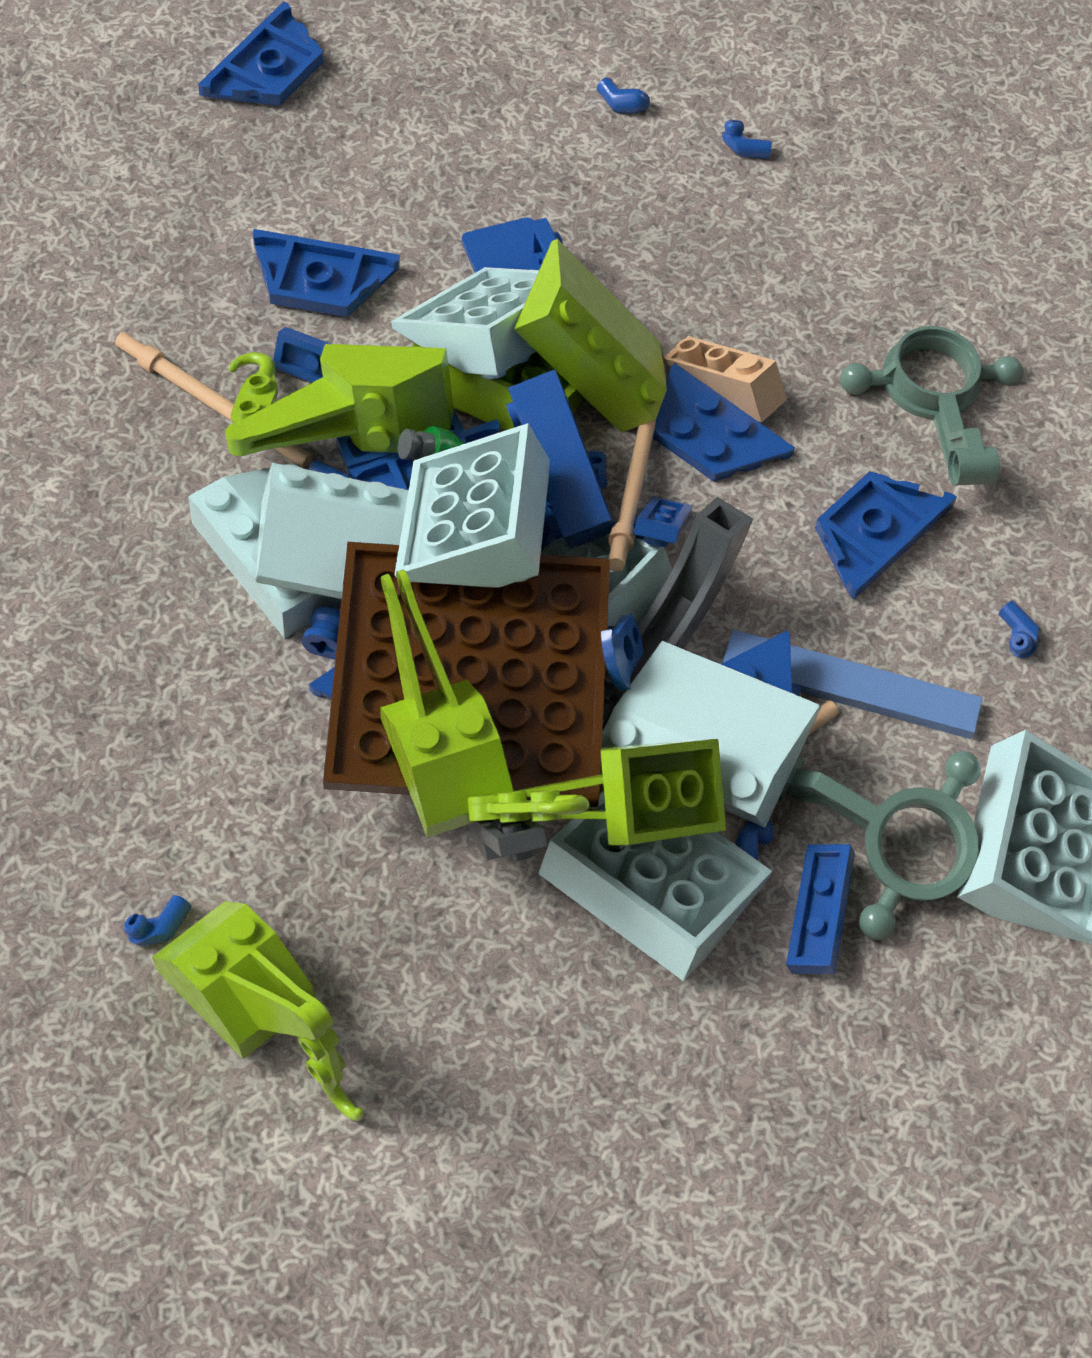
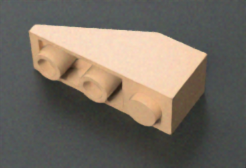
[663,336,787,423]

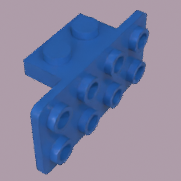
[462,217,563,273]

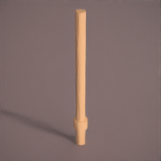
[115,332,313,468]
[608,420,656,571]

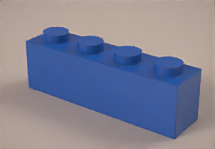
[506,370,614,549]

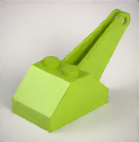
[380,569,513,838]

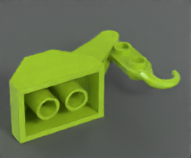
[225,344,454,456]
[467,739,726,845]
[152,901,364,1121]

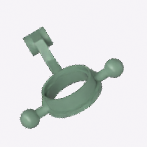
[840,326,1024,486]
[778,751,981,940]

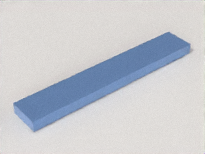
[723,629,983,739]

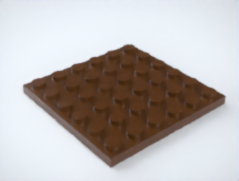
[323,541,610,807]

